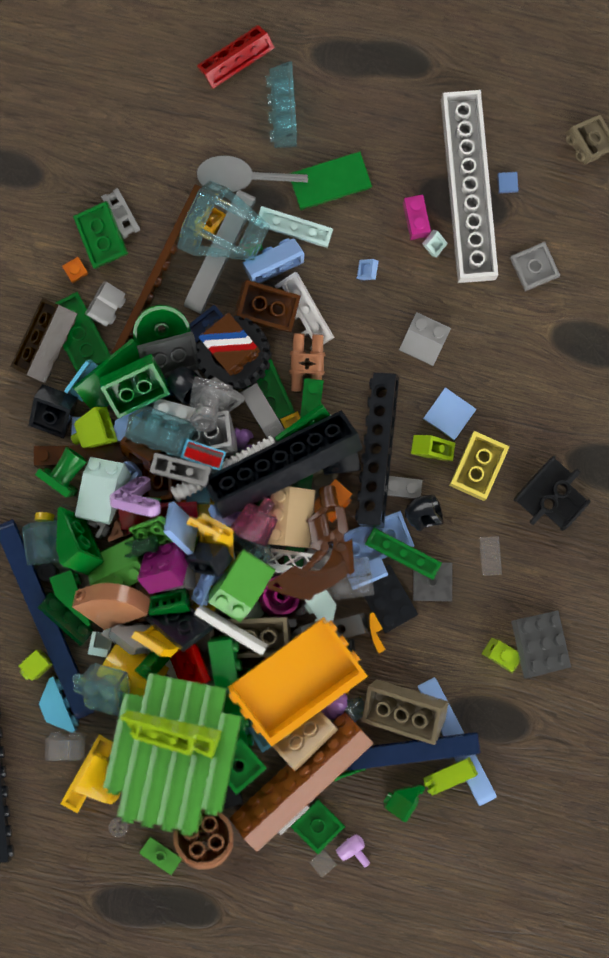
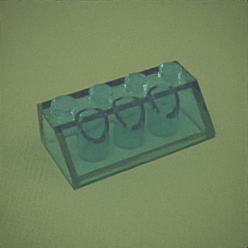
[266,61,297,148]

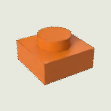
[62,257,88,284]

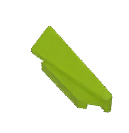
[121,710,222,758]

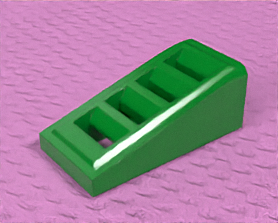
[148,588,191,615]

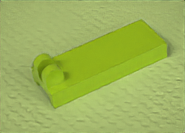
[423,757,478,796]

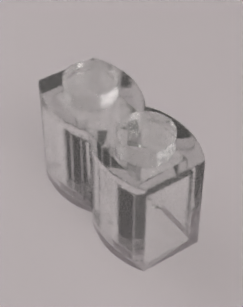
[45,732,86,761]

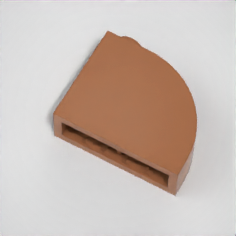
[72,583,150,630]

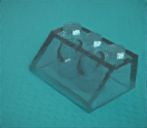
[125,406,198,456]

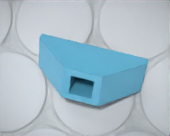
[39,676,79,732]

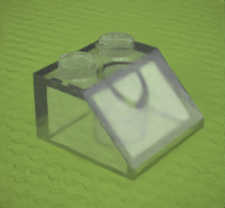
[333,557,374,600]

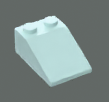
[75,457,132,525]

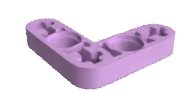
[110,476,160,516]

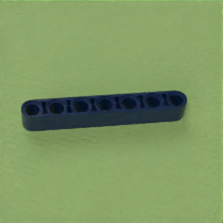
[347,732,481,770]

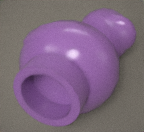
[234,427,253,451]

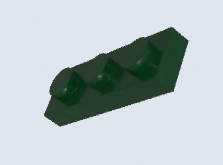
[37,592,94,646]

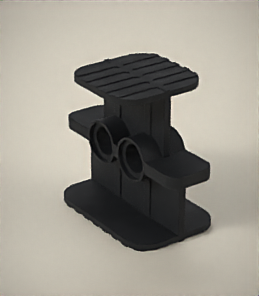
[514,456,591,531]

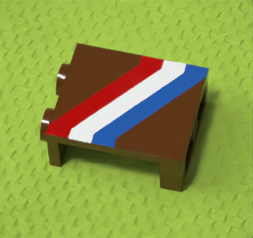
[199,312,260,376]

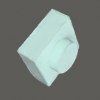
[422,230,448,257]

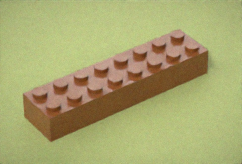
[229,711,374,852]

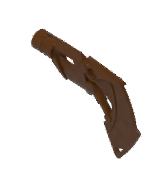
[267,485,354,600]

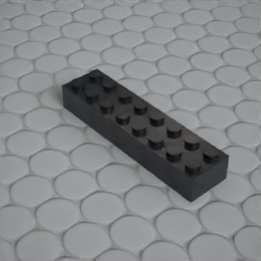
[205,410,363,519]

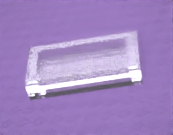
[479,536,502,576]

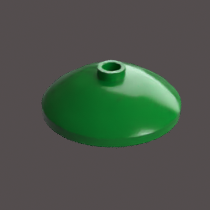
[133,305,191,345]

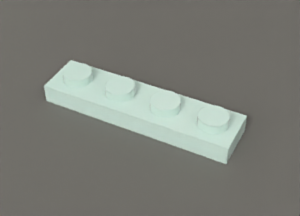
[256,206,333,248]

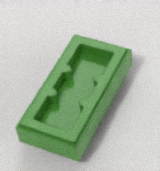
[139,836,182,875]

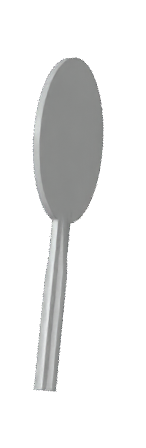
[197,156,308,193]

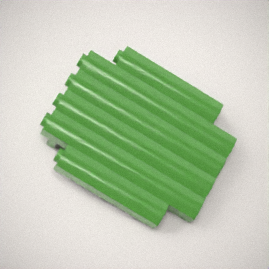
[103,673,242,836]

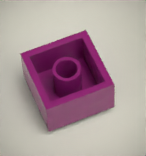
[137,542,188,594]

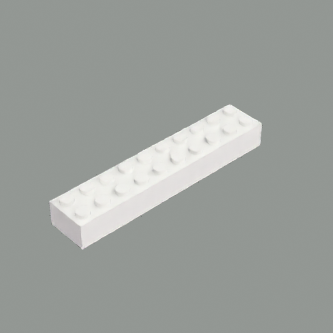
[441,90,498,283]

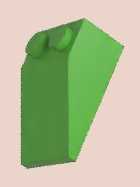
[208,549,275,623]

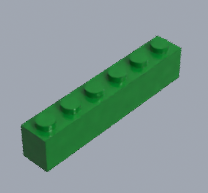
[208,635,254,749]

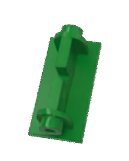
[134,651,170,680]

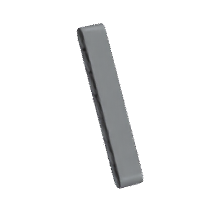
[184,190,256,314]

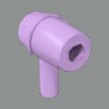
[336,834,370,867]

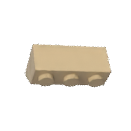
[266,487,316,548]

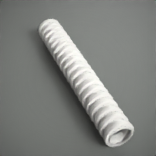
[171,436,276,502]

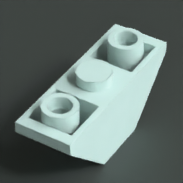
[304,590,336,623]

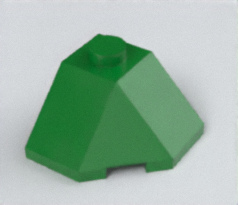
[383,784,426,823]

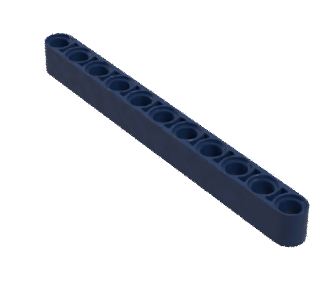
[0,519,96,720]

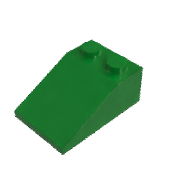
[56,507,104,575]

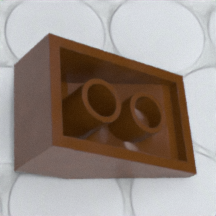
[233,280,301,333]

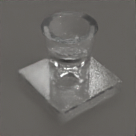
[190,376,233,432]

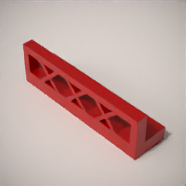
[197,25,274,88]

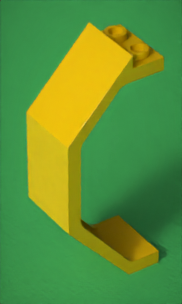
[131,513,234,657]

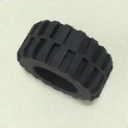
[196,315,271,392]

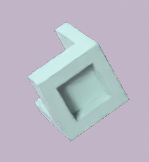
[88,631,112,658]

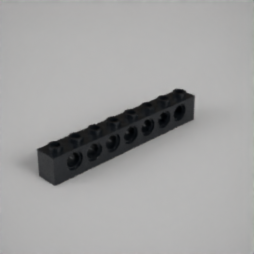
[355,372,399,528]

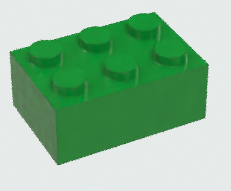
[100,354,170,418]

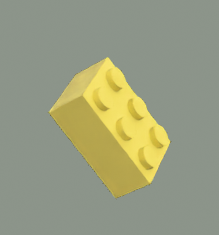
[449,431,510,501]

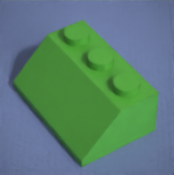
[88,536,144,586]

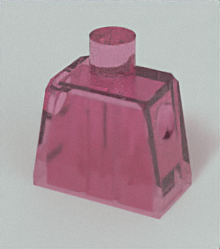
[230,497,278,547]

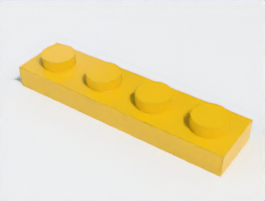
[60,734,113,813]

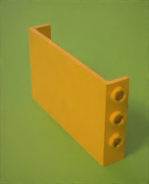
[228,617,368,746]

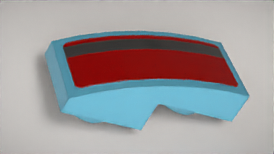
[180,439,226,471]

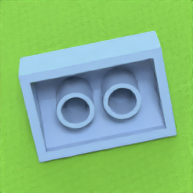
[243,238,304,284]

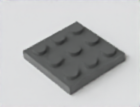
[511,610,571,679]

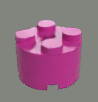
[258,576,300,617]

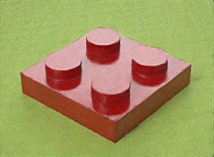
[169,644,211,684]

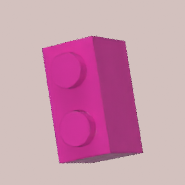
[403,195,431,240]

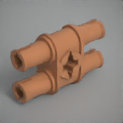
[289,333,326,392]

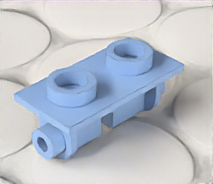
[191,574,222,606]

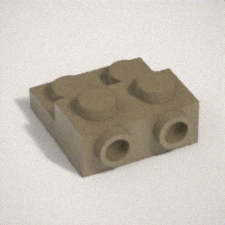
[565,115,609,165]

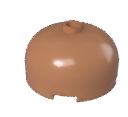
[174,809,234,870]

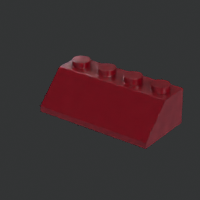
[118,501,199,534]

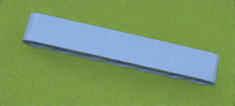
[417,677,497,806]

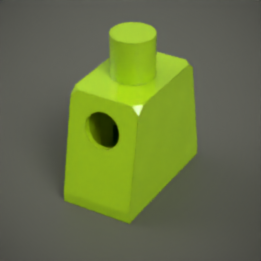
[71,407,118,448]
[482,638,520,674]

